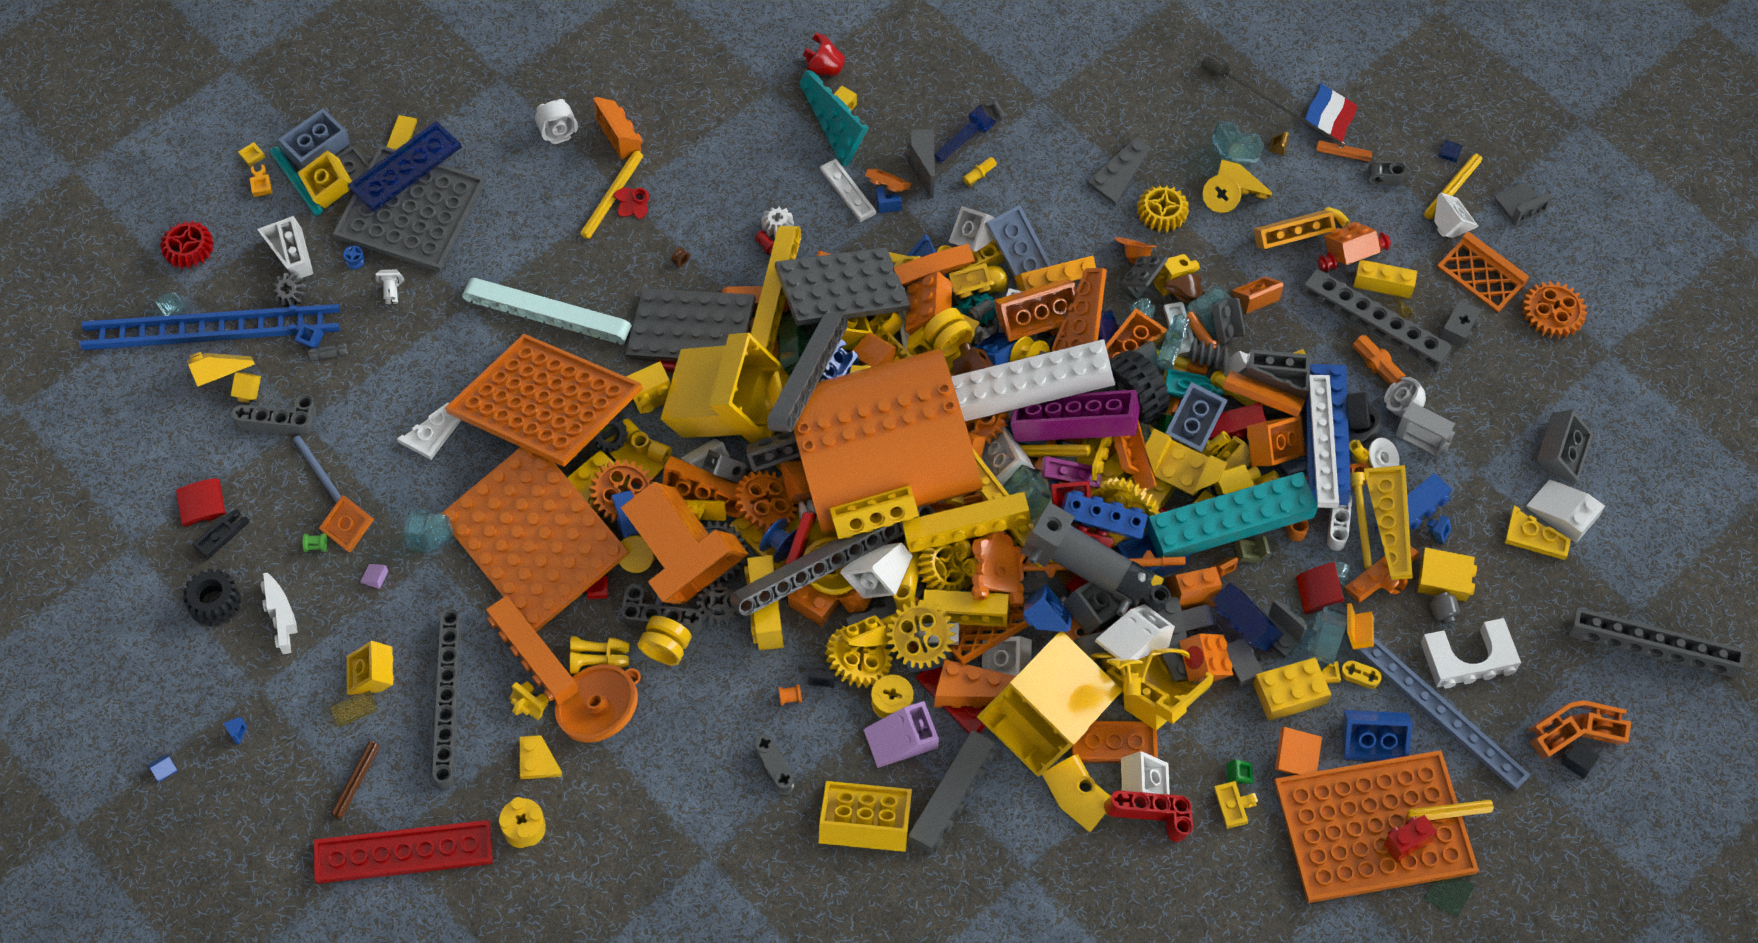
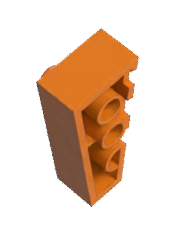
[1106,308,1168,360]
[663,455,741,518]
[934,659,1016,708]

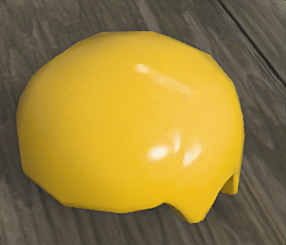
[986,265,1009,294]

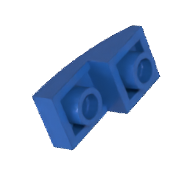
[611,490,639,538]

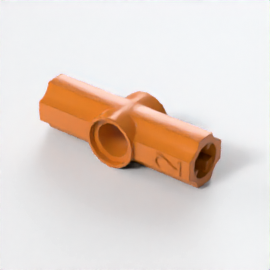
[1352,335,1406,386]

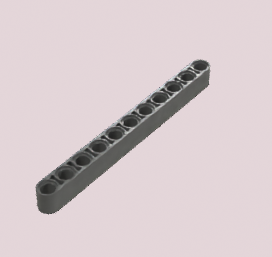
[730,505,934,616]

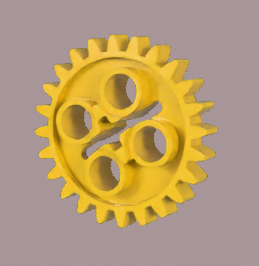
[1097,477,1160,531]
[887,600,956,669]
[825,626,893,688]

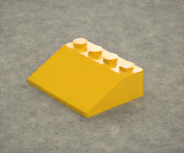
[818,781,912,852]

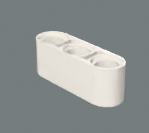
[1327,494,1352,551]

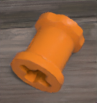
[778,684,802,706]

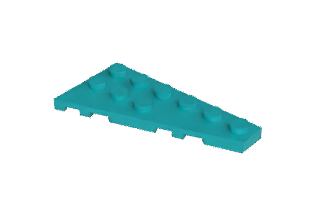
[799,70,869,166]

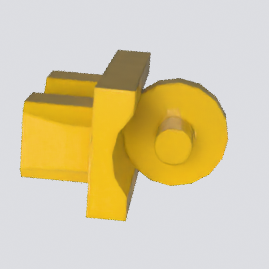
[509,681,549,721]

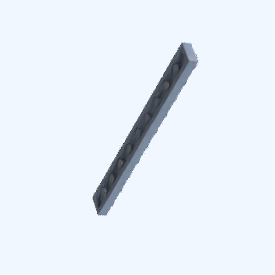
[1354,638,1530,791]

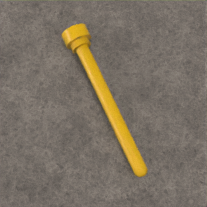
[1350,472,1372,569]

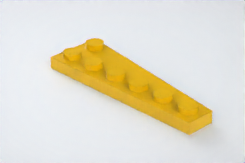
[1364,465,1413,580]

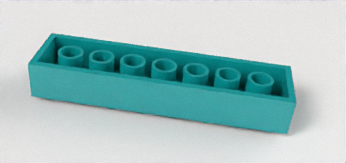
[1146,472,1318,558]

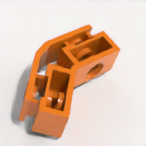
[1528,700,1631,759]

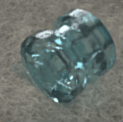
[1335,562,1351,586]

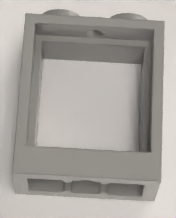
[1395,401,1455,458]

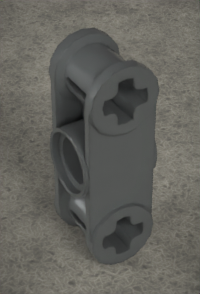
[755,734,794,796]

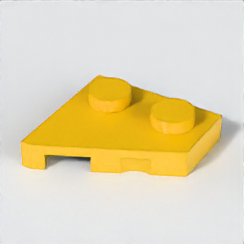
[520,735,562,779]

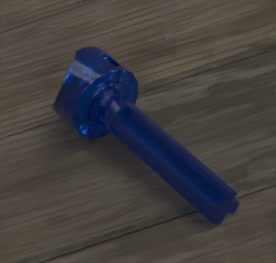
[934,105,996,163]

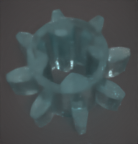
[1131,298,1155,319]

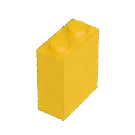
[1417,548,1477,602]

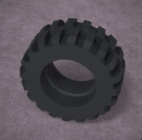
[1106,350,1170,429]

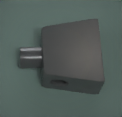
[702,449,753,483]

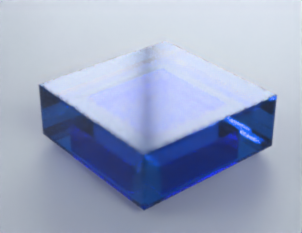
[1439,139,1463,163]

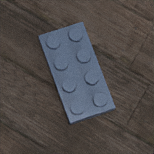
[986,205,1052,281]

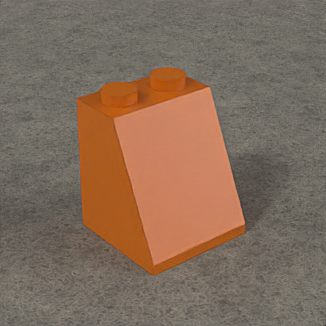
[1164,566,1222,611]

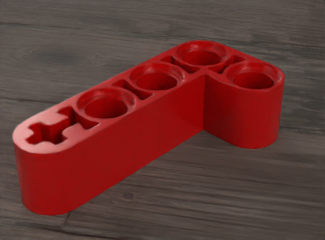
[1104,790,1193,842]

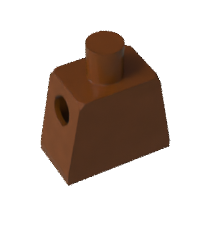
[952,342,993,375]

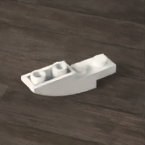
[261,573,298,654]

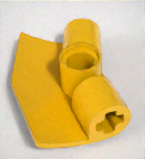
[604,418,672,479]
[1042,754,1110,832]

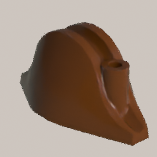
[1163,274,1205,304]

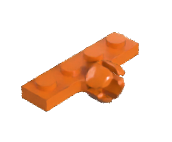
[1345,547,1419,603]

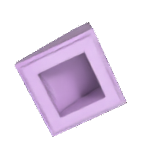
[360,564,388,589]

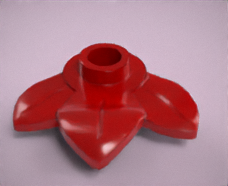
[613,187,649,220]

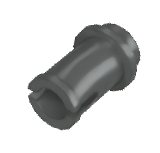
[968,299,994,321]

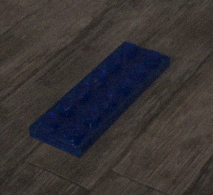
[348,121,462,212]

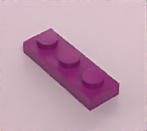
[1041,456,1101,489]

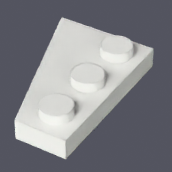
[397,403,461,460]

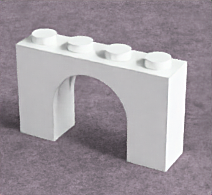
[1421,618,1521,688]

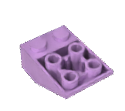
[863,701,939,768]

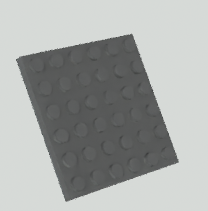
[333,145,486,272]

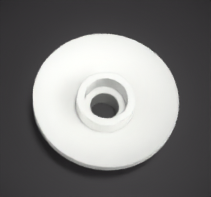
[1368,438,1399,468]

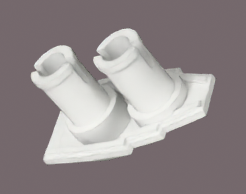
[376,269,404,304]

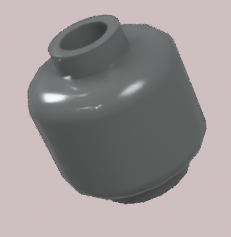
[1430,592,1460,624]

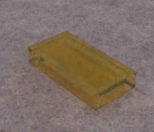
[330,690,379,728]

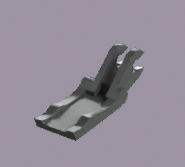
[974,314,999,345]

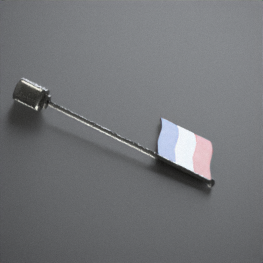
[1200,53,1357,148]

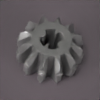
[272,273,306,306]

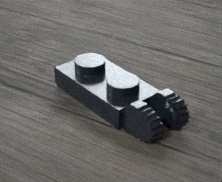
[192,509,249,560]

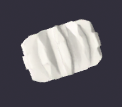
[761,206,794,237]

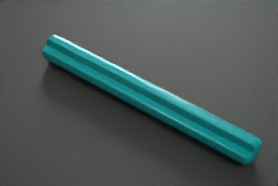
[269,146,323,216]

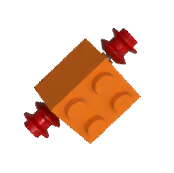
[1317,222,1391,273]

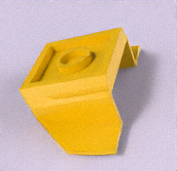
[1145,429,1228,496]

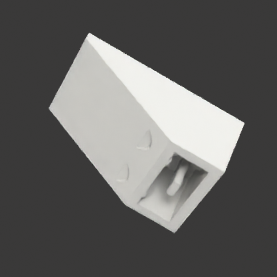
[1095,604,1175,660]

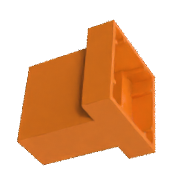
[621,482,749,604]

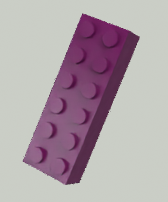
[1011,390,1140,442]

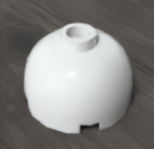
[1384,377,1426,417]

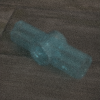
[1156,314,1190,370]

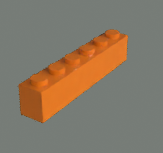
[486,595,579,706]

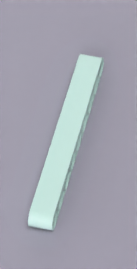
[462,278,631,345]

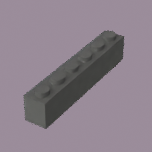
[908,730,996,855]

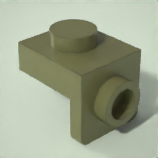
[1234,536,1270,563]

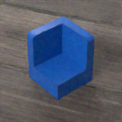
[876,187,902,213]

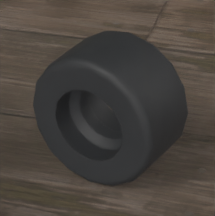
[1347,392,1370,429]

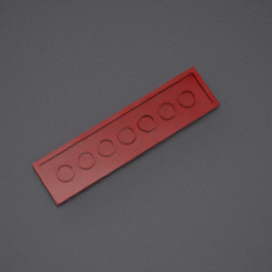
[314,820,493,884]

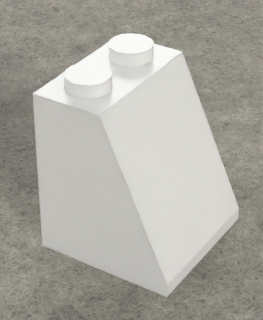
[840,543,913,599]

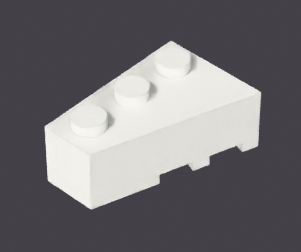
[257,216,313,278]

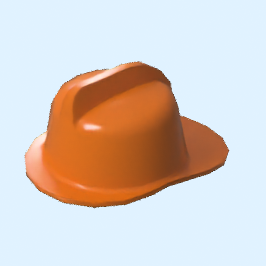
[1114,237,1157,264]

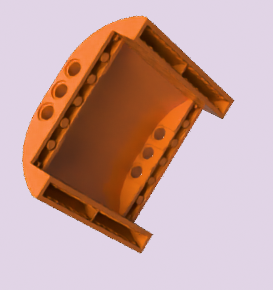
[793,348,983,534]

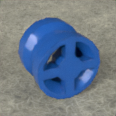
[343,245,365,269]

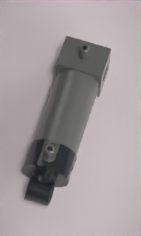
[1020,502,1171,616]

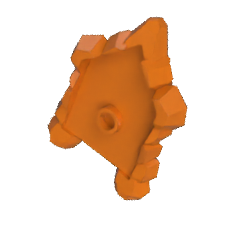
[971,531,1026,608]

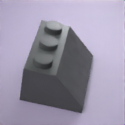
[1537,410,1593,482]

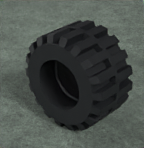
[183,569,241,627]

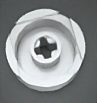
[535,99,578,144]

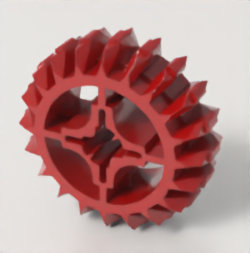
[160,220,214,270]

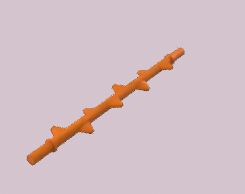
[1022,550,1186,578]

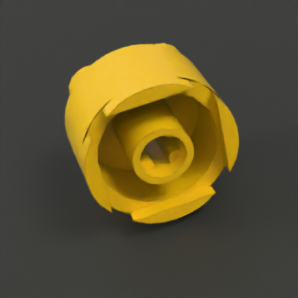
[499,797,546,848]

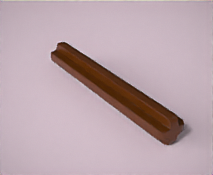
[331,741,380,819]

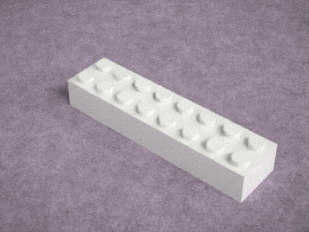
[951,339,1115,421]

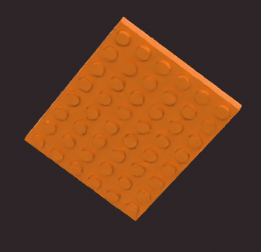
[445,334,643,467]
[438,447,630,632]
[1274,750,1479,903]

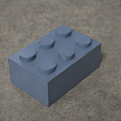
[278,108,350,170]
[1165,382,1228,453]

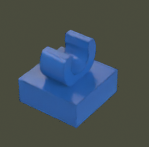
[1427,515,1452,545]

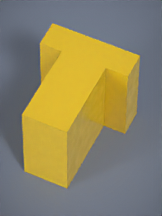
[661,333,791,443]
[977,632,1123,777]

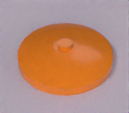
[555,664,638,743]

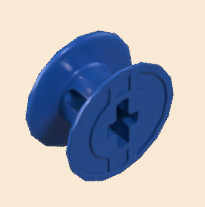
[759,518,797,563]

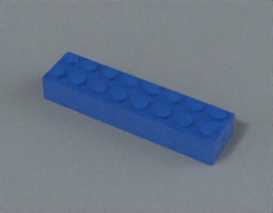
[1304,364,1351,506]

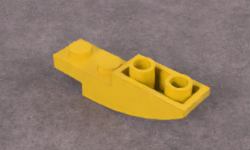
[838,613,919,647]

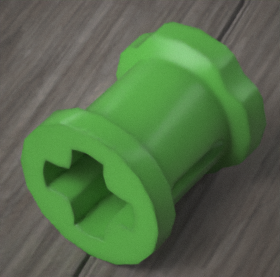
[303,533,327,552]

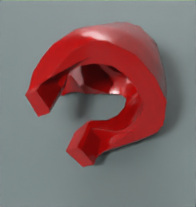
[802,32,845,76]

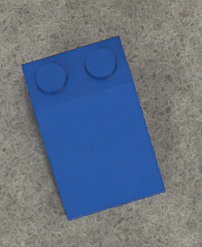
[971,333,1029,366]

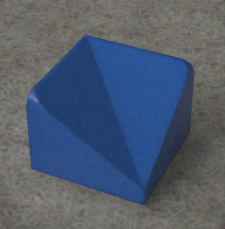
[294,323,324,349]

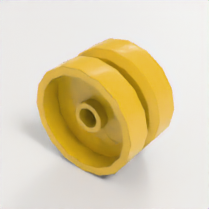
[923,308,975,358]
[637,616,692,666]

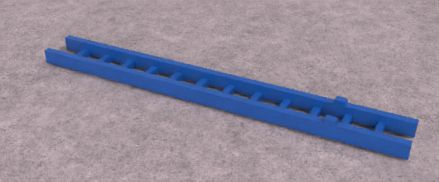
[80,304,340,350]

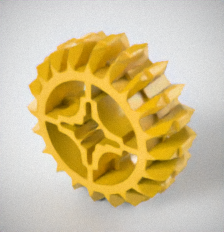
[1137,184,1189,233]
[916,542,969,591]

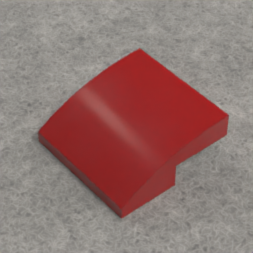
[176,478,226,527]
[1296,561,1344,614]

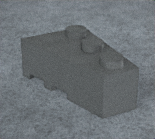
[1246,349,1310,399]

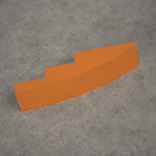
[894,244,976,286]

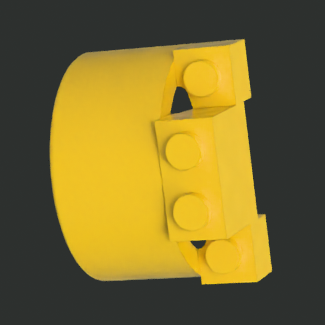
[1107,655,1213,731]

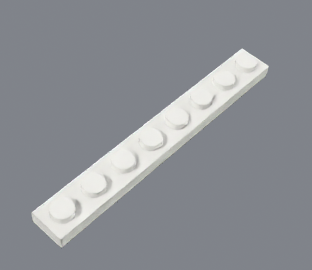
[1309,375,1339,508]

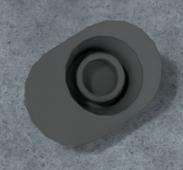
[1348,407,1380,443]

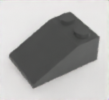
[907,129,935,198]

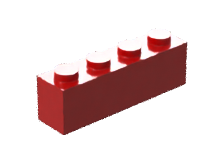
[1208,403,1266,441]

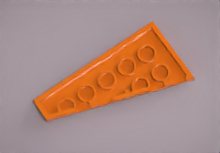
[1052,268,1107,352]

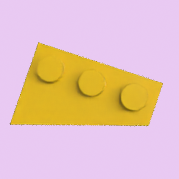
[1505,505,1571,560]

